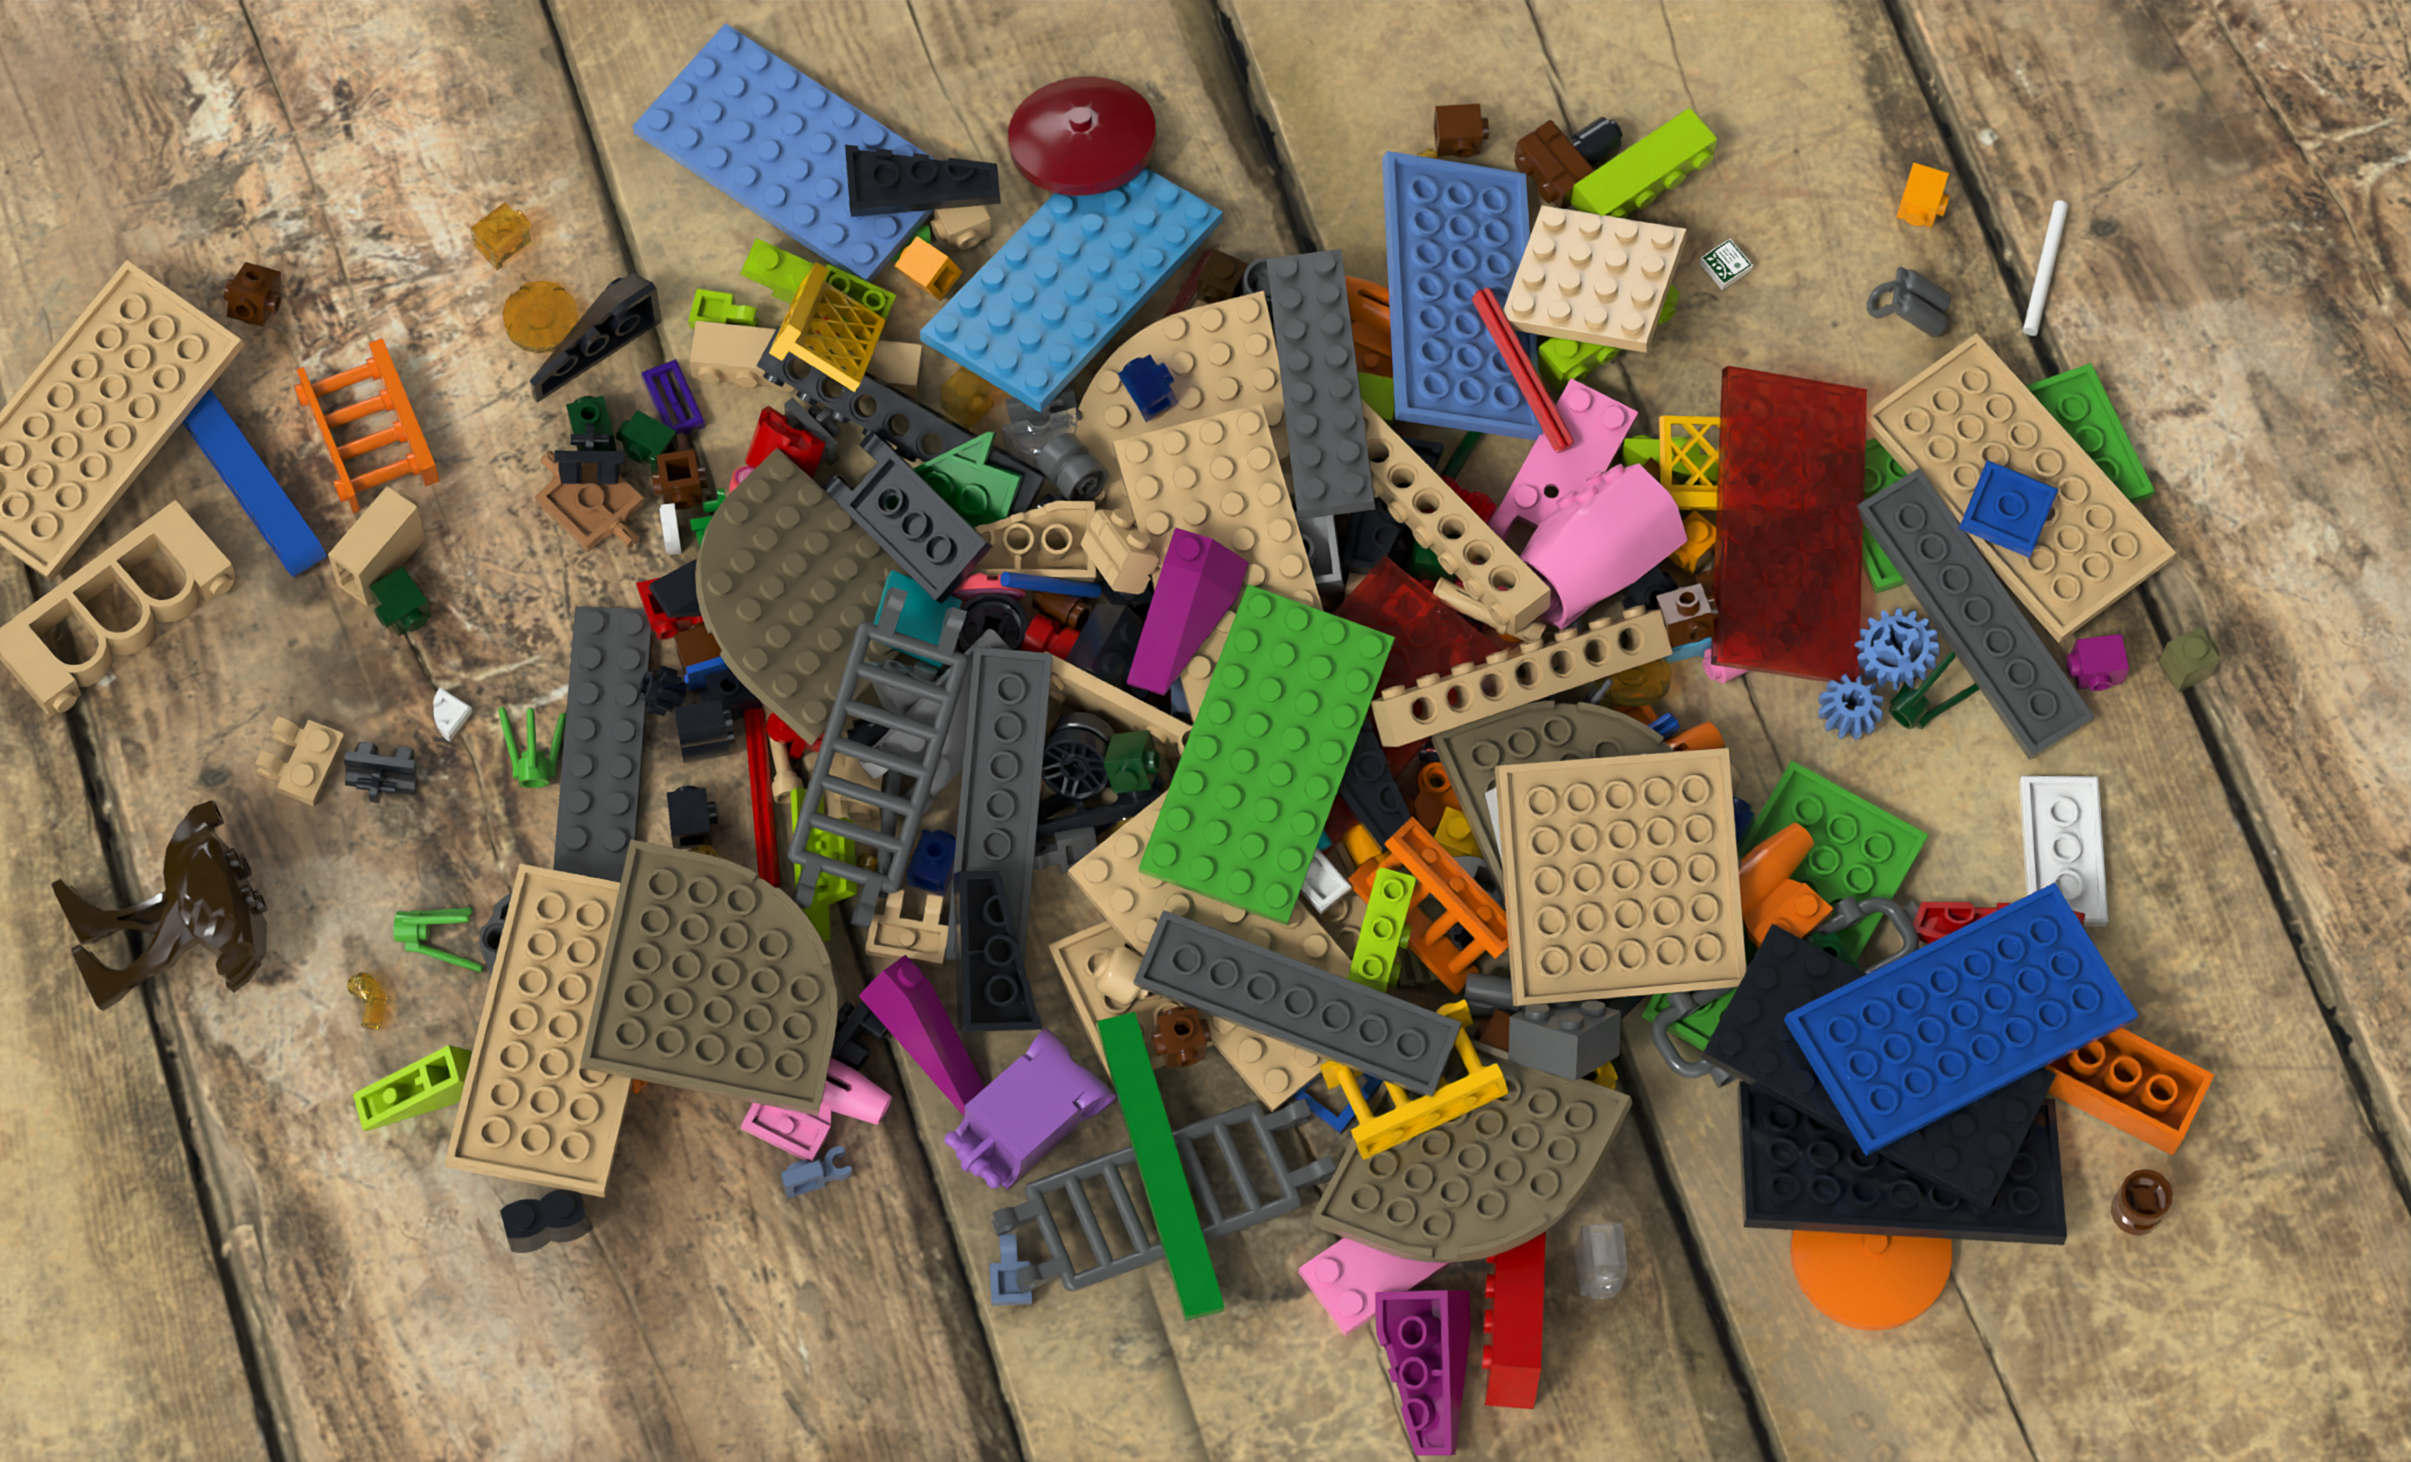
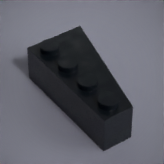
[953,871,1043,1033]

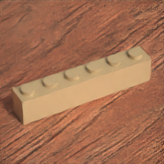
[690,321,923,400]

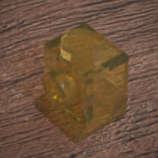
[470,202,532,270]
[940,366,994,430]

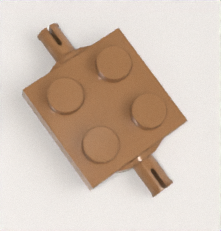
[535,450,645,552]

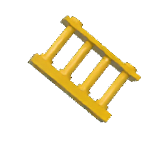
[1319,999,1509,1160]

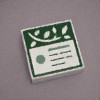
[1699,239,1753,291]

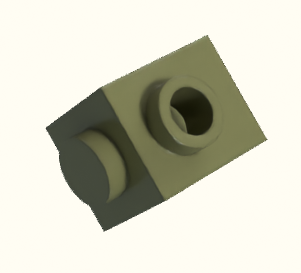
[2159,628,2220,692]

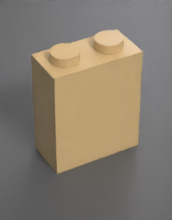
[328,486,426,607]

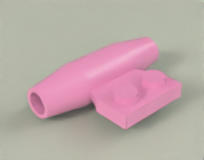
[741,1057,892,1163]

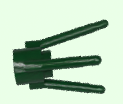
[1889,652,1979,730]

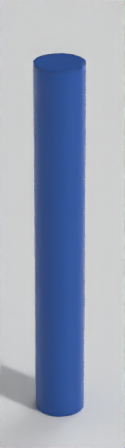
[1000,571,1101,598]

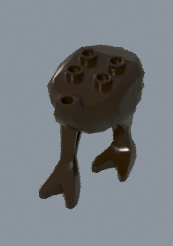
[51,800,268,1011]

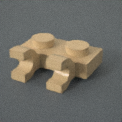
[255,716,345,806]
[865,890,948,968]

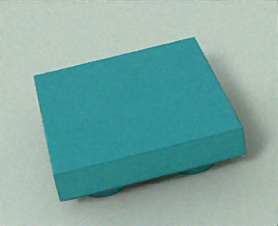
[873,570,962,668]

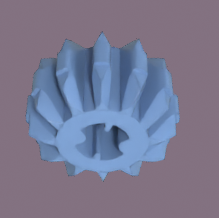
[1818,673,1884,741]

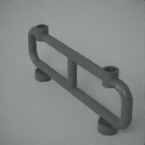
[1651,896,1919,1088]

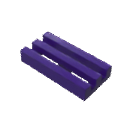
[641,359,705,436]

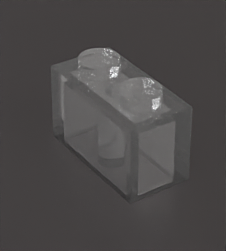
[1574,1222,1628,1300]

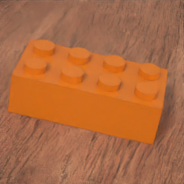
[2043,1028,2215,1156]

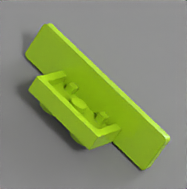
[791,787,857,943]
[1347,867,1416,993]

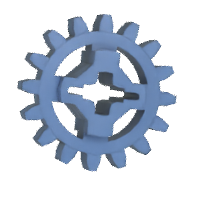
[1855,608,1940,690]

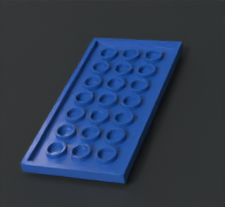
[1784,882,2139,1156]

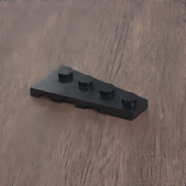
[845,144,1001,217]
[1342,437,1444,577]
[1337,715,1411,854]

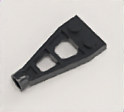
[1036,778,1161,840]

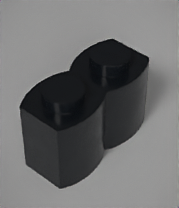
[674,699,736,763]
[500,1189,590,1253]

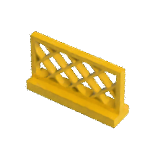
[769,262,886,392]
[1659,415,1811,512]

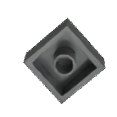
[1508,1000,1621,1081]

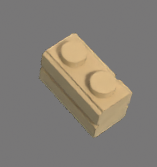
[1080,509,1160,594]

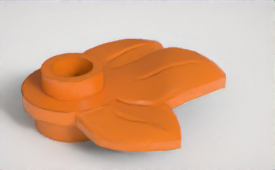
[1414,762,1463,831]

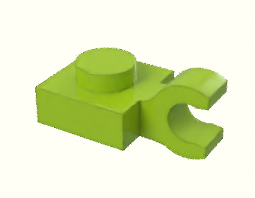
[688,288,759,329]

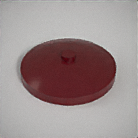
[1008,76,1157,196]

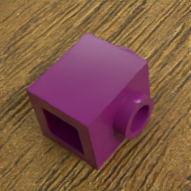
[2066,634,2129,692]

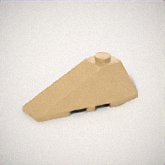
[969,501,1096,582]

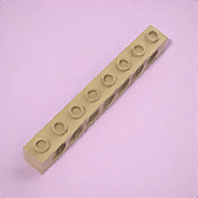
[1361,398,1551,634]
[1371,605,1673,747]

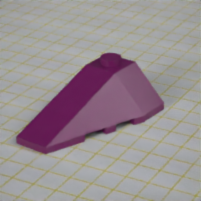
[1127,527,1249,695]
[859,954,985,1116]
[1375,1290,1471,1456]

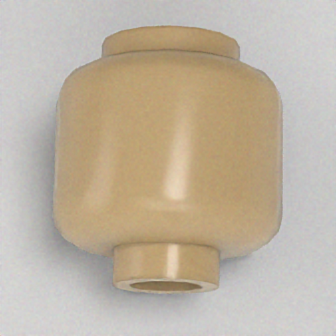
[1092,946,1149,1005]

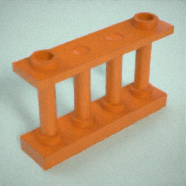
[294,338,439,513]
[1346,816,1509,995]

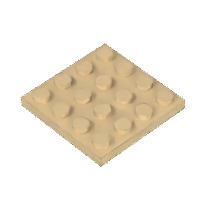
[1503,205,1687,353]

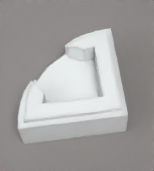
[659,503,682,555]
[433,687,473,742]

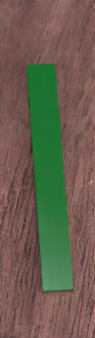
[1096,1012,1225,1321]

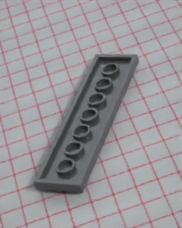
[1266,249,1375,519]
[1855,468,2095,760]
[553,606,652,883]
[945,647,1052,964]
[1133,910,1462,1097]

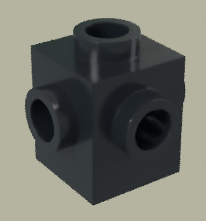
[1620,565,1678,610]

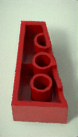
[1482,1231,1546,1409]

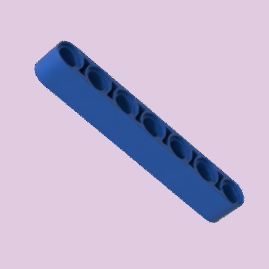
[182,389,327,577]

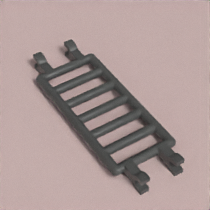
[787,587,969,928]
[991,1099,1336,1294]

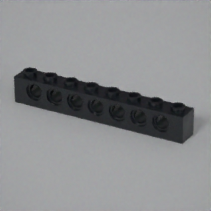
[756,325,1047,517]

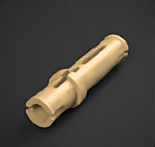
[1430,577,1547,642]

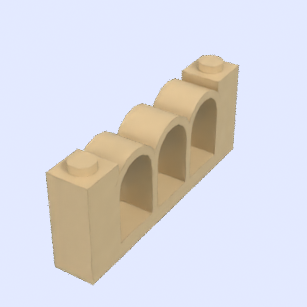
[0,500,237,718]

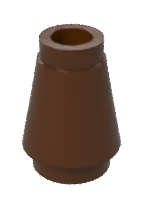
[1032,591,1092,632]

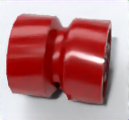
[1019,614,1081,661]

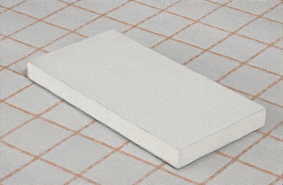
[2019,776,2109,927]

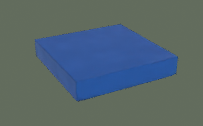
[1958,460,2058,558]

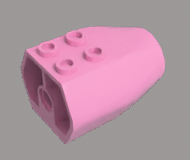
[1520,463,1688,630]

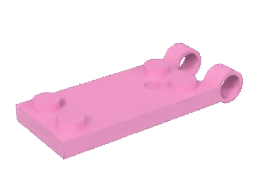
[1488,378,1638,542]
[1298,1238,1454,1337]

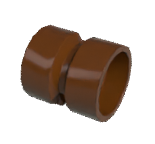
[2111,1169,2173,1236]

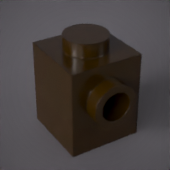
[1197,248,1248,304]

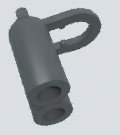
[1867,267,1951,337]
[1463,972,1527,1018]

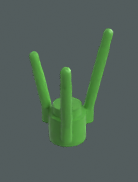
[498,707,566,788]
[393,907,484,972]

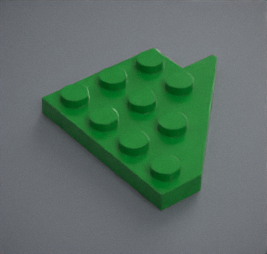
[889,430,1023,527]

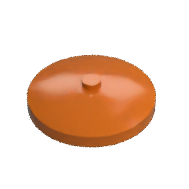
[1790,1230,1952,1331]

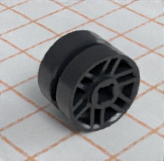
[957,593,1027,654]
[1041,712,1116,799]

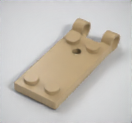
[1044,651,1193,767]

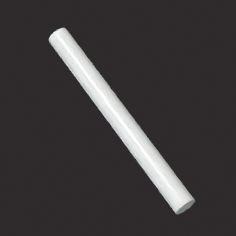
[2023,200,2069,336]

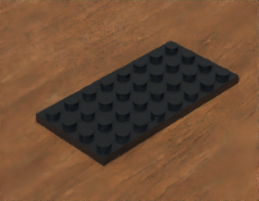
[1700,924,2057,1211]
[1737,1081,2067,1245]

